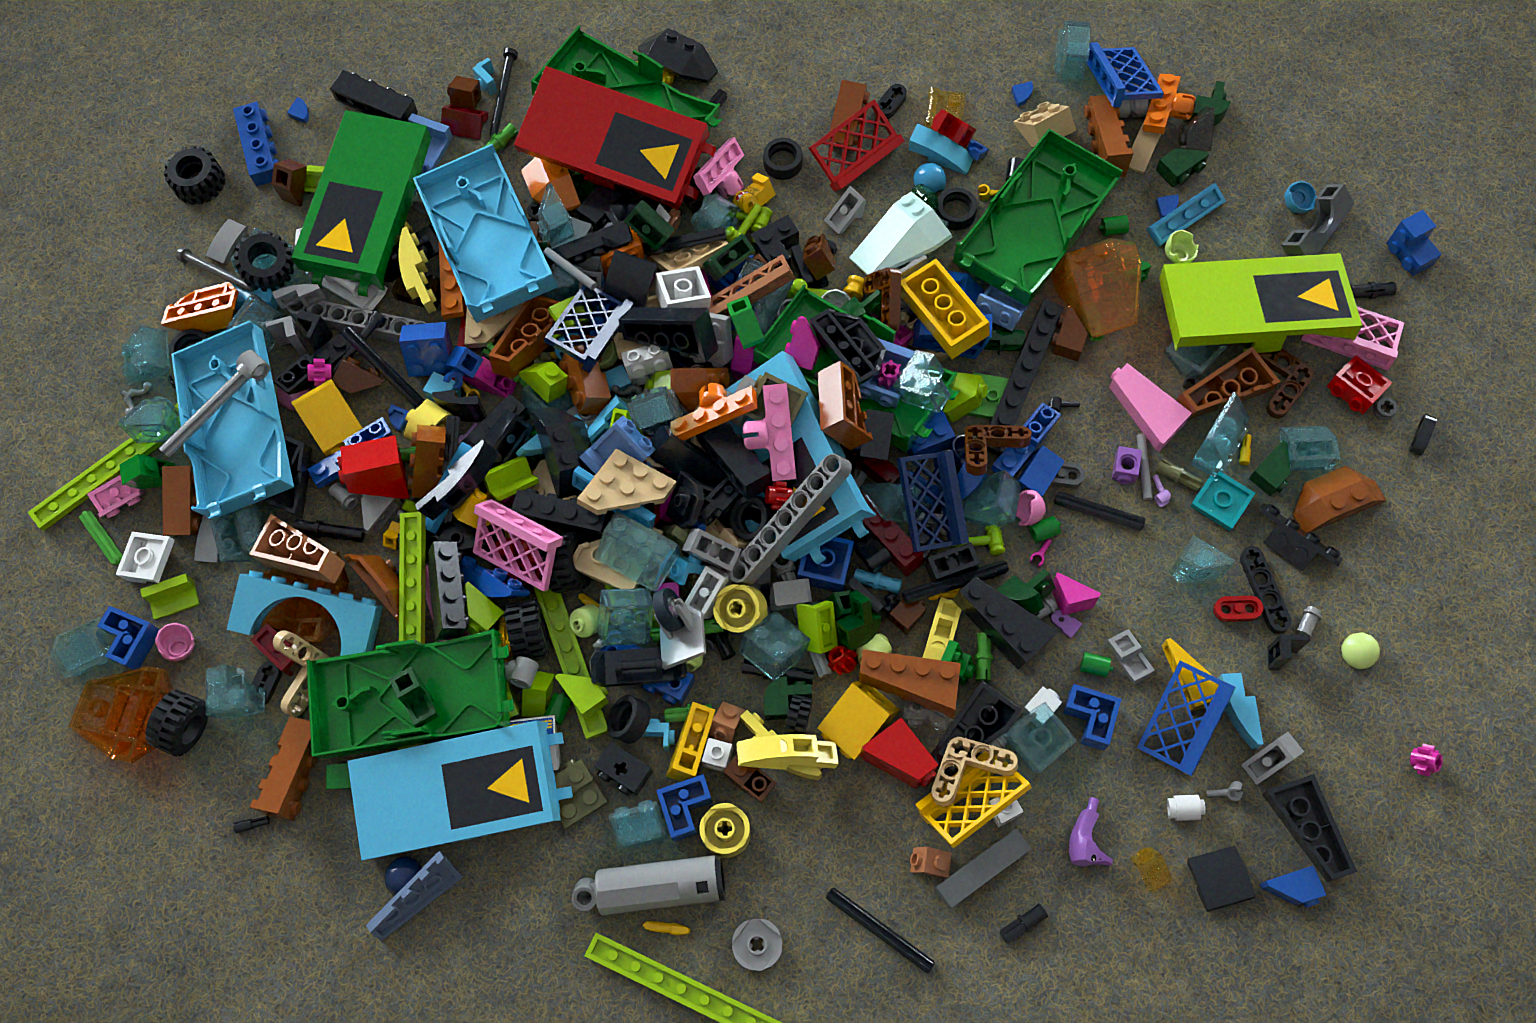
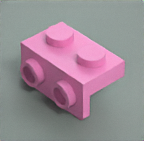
[87,475,145,519]

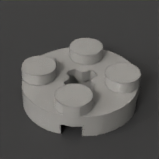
[732,919,783,972]

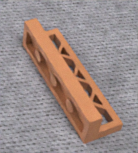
[709,254,795,317]

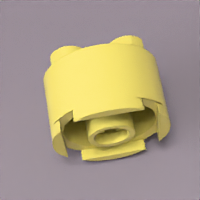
[404,399,452,441]
[713,584,768,633]
[700,803,751,858]

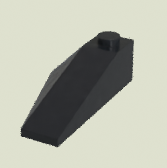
[930,680,1023,775]

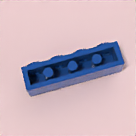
[233,102,279,186]
[599,633,696,705]

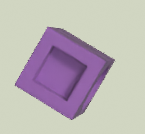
[1111,446,1142,484]

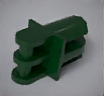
[984,326,1026,355]

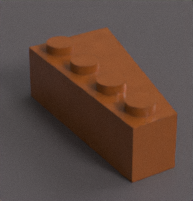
[859,649,961,719]
[250,717,317,821]

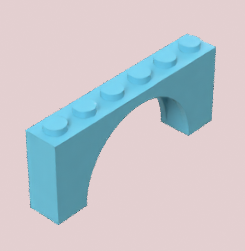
[226,570,383,656]

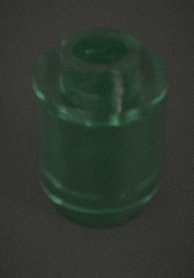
[910,184,939,210]

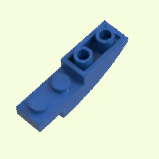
[991,402,1061,482]
[307,417,393,489]
[459,556,530,598]

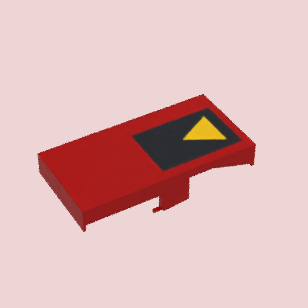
[514,66,716,211]

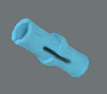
[854,568,902,594]

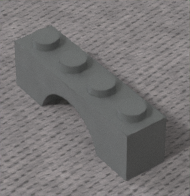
[1281,184,1355,257]

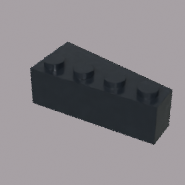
[1262,774,1357,882]

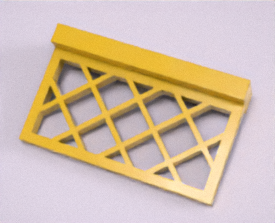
[915,751,1032,848]

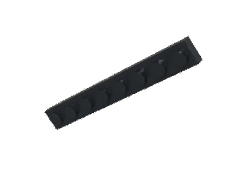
[987,298,1064,456]

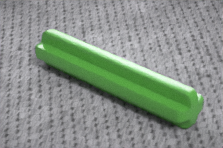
[79,510,123,566]

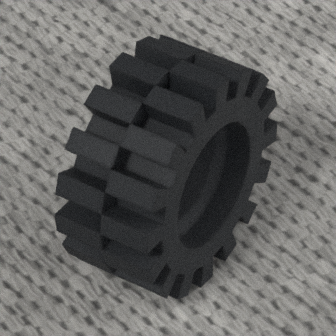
[784,695,813,735]

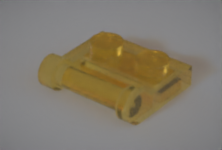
[924,87,966,129]

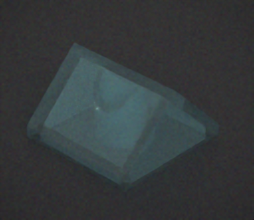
[1164,342,1230,377]

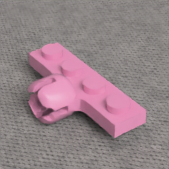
[693,137,744,199]
[743,383,796,481]

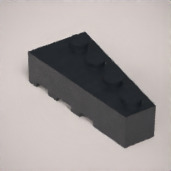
[618,307,719,362]
[952,577,1058,669]

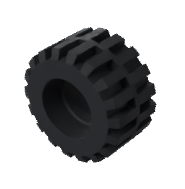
[164,146,225,205]
[234,230,294,292]
[539,531,592,593]
[505,599,549,660]
[145,689,209,757]

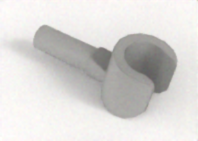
[1206,781,1243,801]

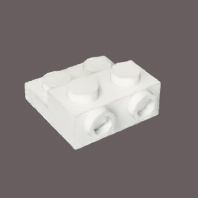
[621,345,674,385]
[116,532,175,584]

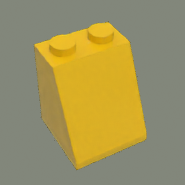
[291,379,363,457]
[817,681,900,760]

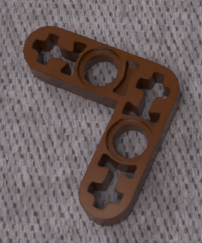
[863,267,901,333]
[1258,348,1314,419]
[964,425,1032,476]

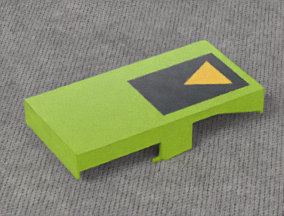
[1159,253,1362,353]

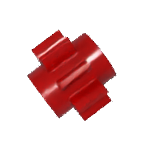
[765,481,793,510]
[827,645,857,676]

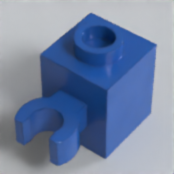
[443,346,484,389]

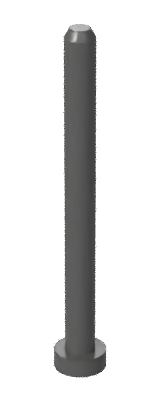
[176,247,255,292]

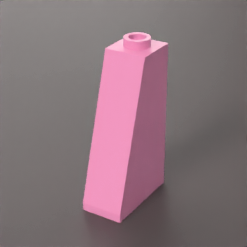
[1109,363,1192,452]

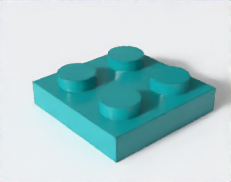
[1190,468,1256,531]

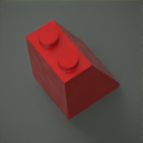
[337,435,409,499]
[860,718,938,789]

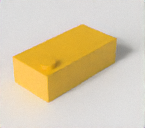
[901,259,989,359]

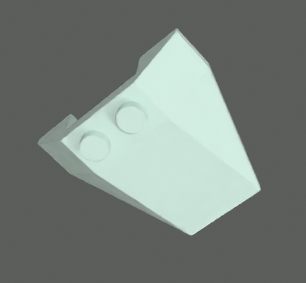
[849,192,952,275]

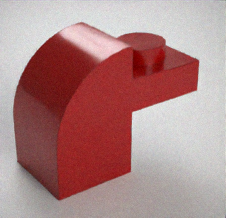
[931,109,977,148]

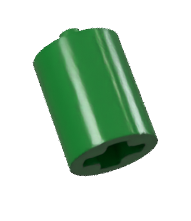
[1098,215,1129,236]
[1029,516,1061,544]
[1080,652,1114,678]
[543,692,572,726]

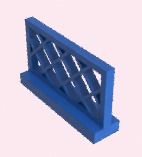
[1085,42,1164,107]
[1137,661,1236,776]

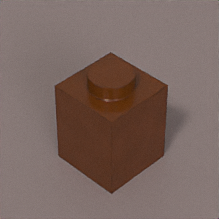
[447,75,482,109]
[889,599,926,635]

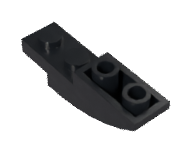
[273,332,351,395]
[415,439,499,520]

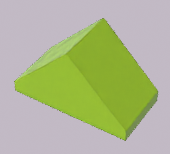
[522,671,556,718]

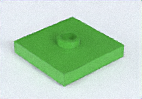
[966,372,1009,420]

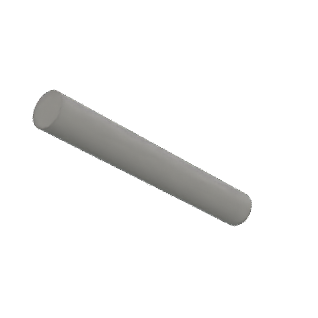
[543,247,597,290]
[1136,434,1153,500]

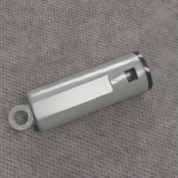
[571,854,726,915]

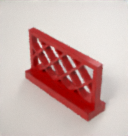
[809,99,905,192]

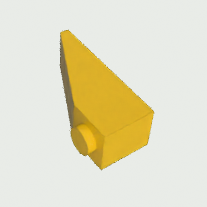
[1161,638,1219,712]
[666,702,715,782]

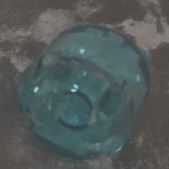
[691,194,740,240]

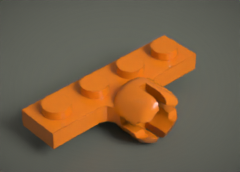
[1142,74,1196,134]
[439,242,466,320]
[671,383,757,441]

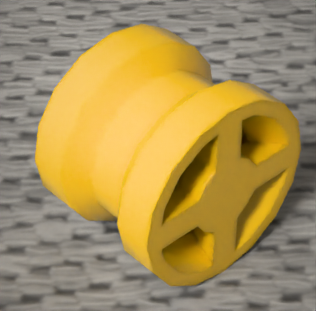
[843,275,864,302]

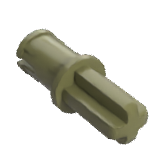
[1156,459,1203,491]

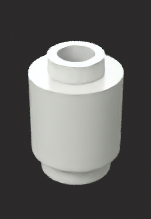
[1167,795,1205,821]

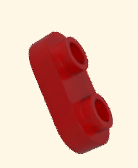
[1213,596,1263,622]

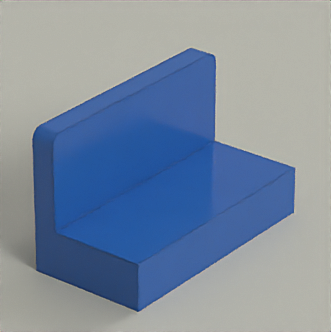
[1012,445,1064,497]

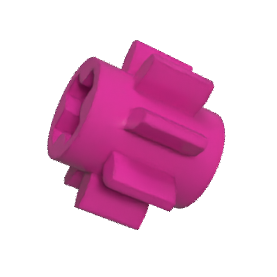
[308,359,332,387]
[875,359,904,390]
[1410,744,1443,777]

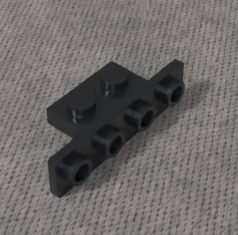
[552,221,633,270]
[1258,503,1343,570]

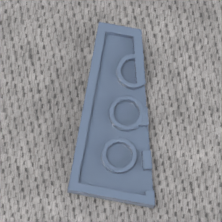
[366,851,463,941]

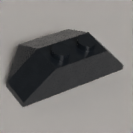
[638,28,718,83]
[809,308,886,385]
[531,406,593,499]

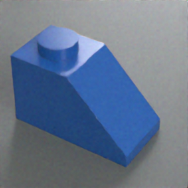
[1260,865,1326,908]

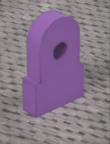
[1051,610,1082,639]

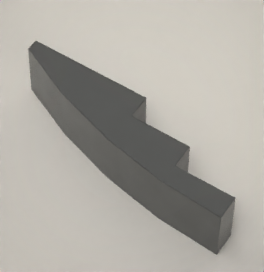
[935,829,1032,909]

